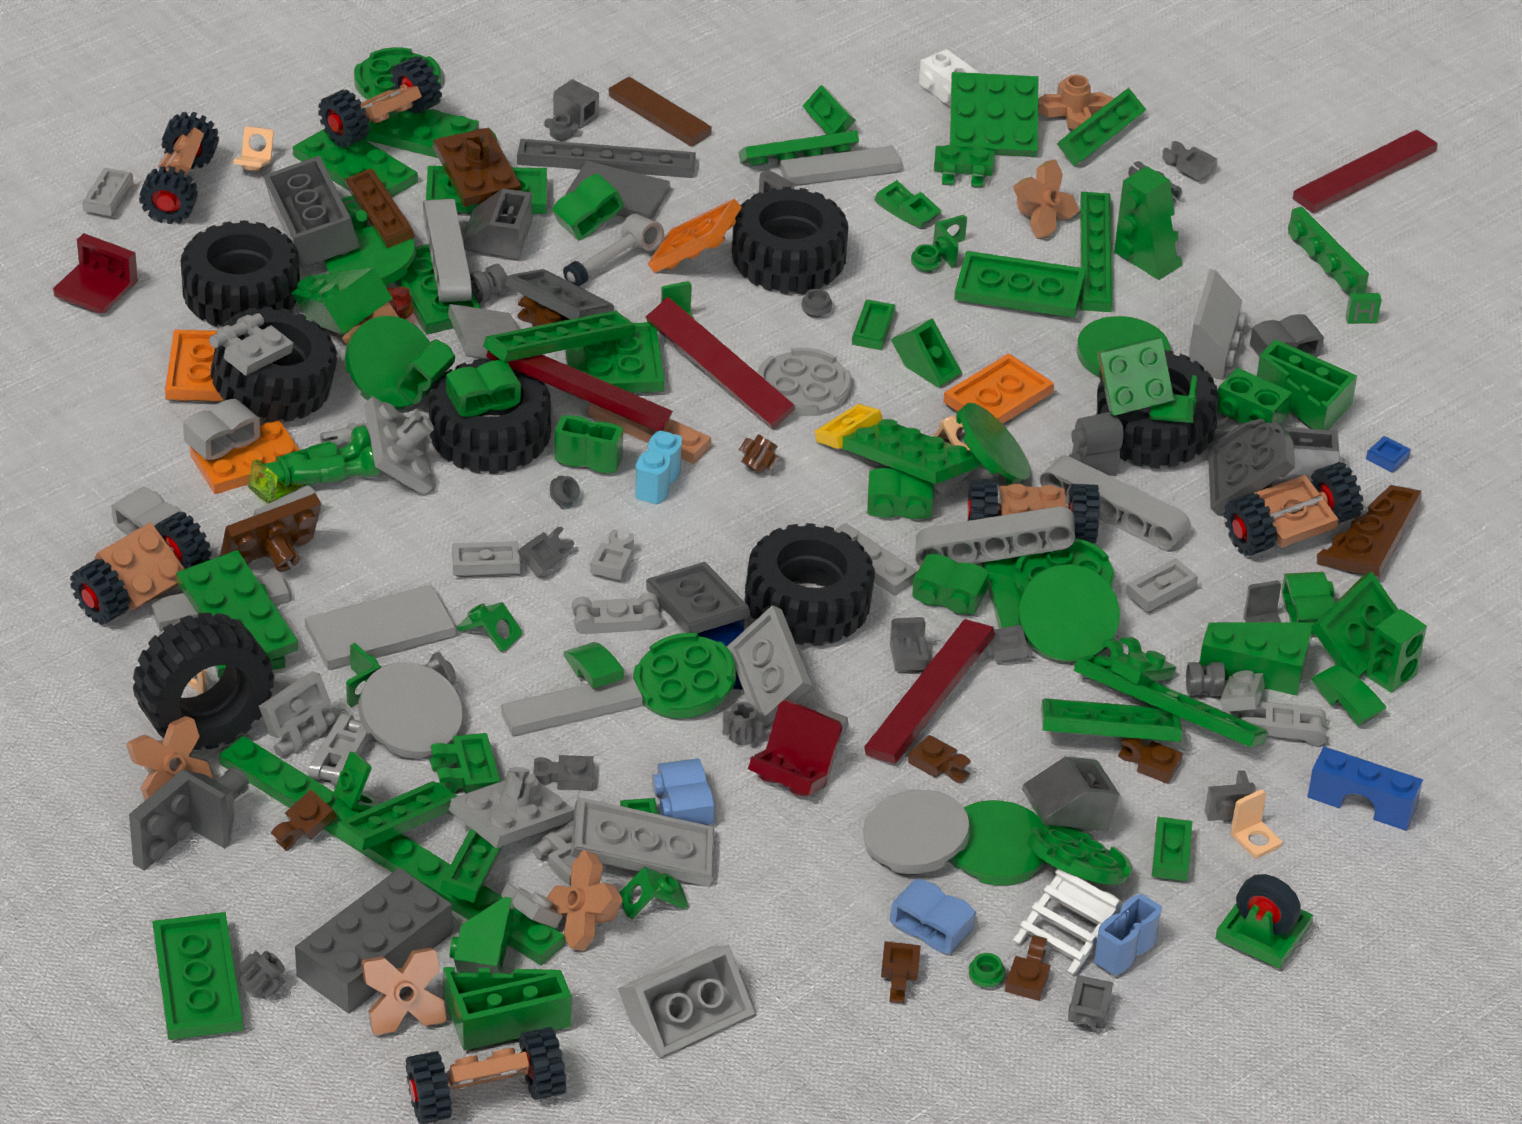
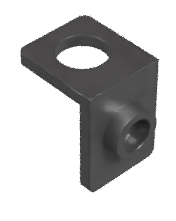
[1243,580,1281,622]

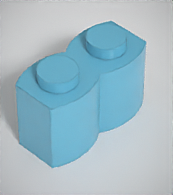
[635,431,682,504]

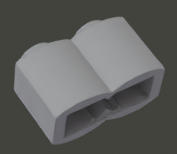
[183,399,260,460]
[111,487,183,535]

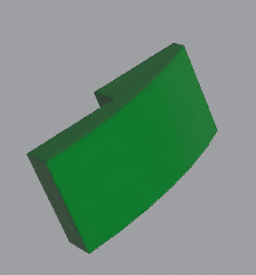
[564,642,624,689]
[1311,664,1387,726]

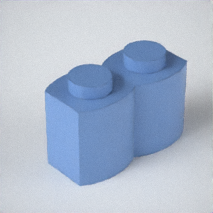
[652,758,714,825]
[889,878,976,954]
[1094,894,1162,975]

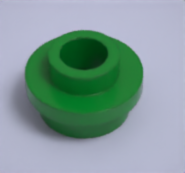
[911,244,941,272]
[968,953,1005,987]

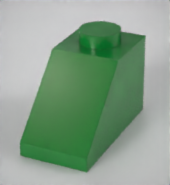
[891,318,962,387]
[449,897,515,973]

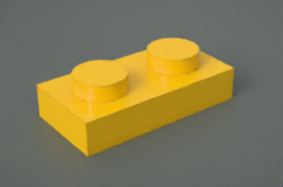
[814,403,883,449]

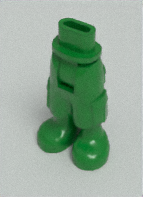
[263,425,381,486]

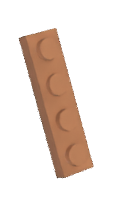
[588,403,711,464]

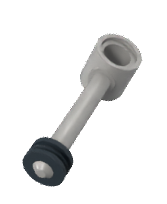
[563,214,664,286]

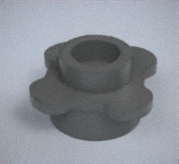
[544,114,579,141]

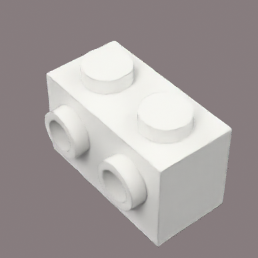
[918,49,979,107]

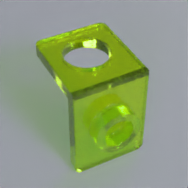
[248,459,302,504]

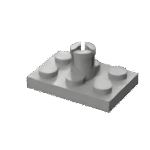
[364,396,434,496]
[727,605,812,727]
[449,767,574,848]

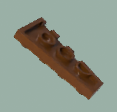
[1317,485,1422,577]

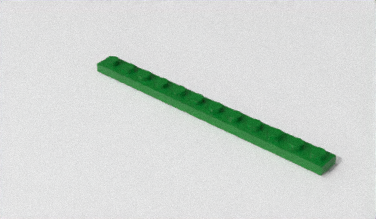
[219,736,565,965]

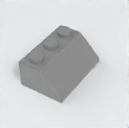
[1189,269,1246,380]
[617,945,755,1057]

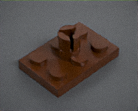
[433,127,521,207]
[220,493,322,572]

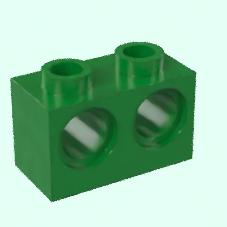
[1218,367,1292,425]
[1365,609,1427,693]

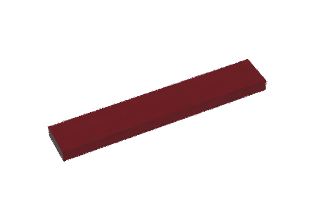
[1292,129,1438,213]
[646,297,795,430]
[486,351,673,432]
[864,619,995,764]

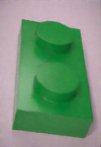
[802,85,856,134]
[1151,816,1193,881]

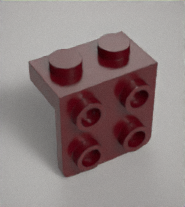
[53,233,138,313]
[748,699,843,796]

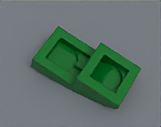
[874,180,942,227]

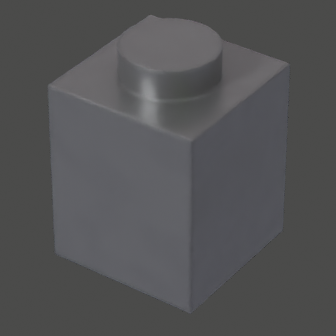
[553,79,599,129]

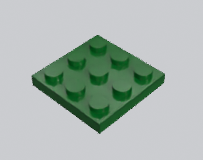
[949,72,1039,157]
[564,322,665,395]

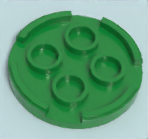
[354,47,441,99]
[325,226,417,286]
[345,316,430,410]
[1077,316,1170,377]
[956,403,1030,485]
[1014,538,1114,597]
[1018,564,1120,664]
[633,633,736,719]
[949,800,1047,885]
[1027,825,1132,885]

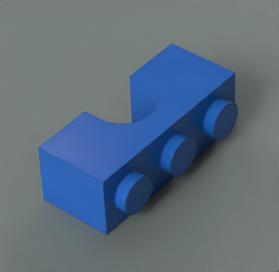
[1307,746,1423,831]

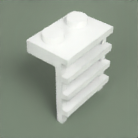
[1013,869,1122,976]

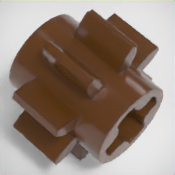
[739,434,780,474]

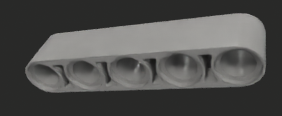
[423,198,472,303]
[1040,455,1191,550]
[915,507,1075,566]

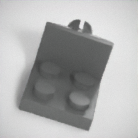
[129,767,249,870]

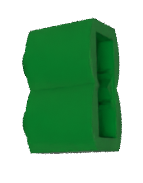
[552,173,625,241]
[396,339,455,404]
[446,360,521,417]
[554,415,623,473]
[867,468,933,519]
[912,554,989,615]
[1281,571,1335,636]

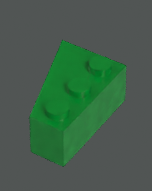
[1114,166,1183,280]
[291,268,393,334]
[1257,339,1358,430]
[1199,622,1314,696]
[443,967,572,1051]

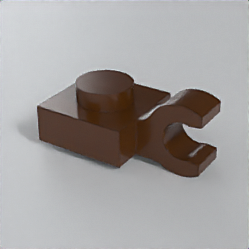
[517,296,570,327]
[908,735,971,784]
[1118,737,1183,784]
[271,789,337,851]
[1005,935,1051,1001]
[881,941,921,1004]

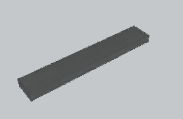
[517,139,696,178]

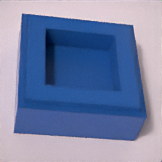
[1366,436,1411,473]

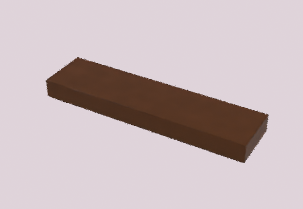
[609,76,712,146]
[344,169,415,248]

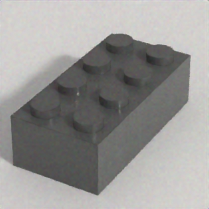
[263,156,360,268]
[295,868,452,1014]

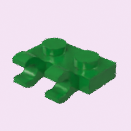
[934,145,994,187]
[1097,637,1176,685]
[430,733,501,794]

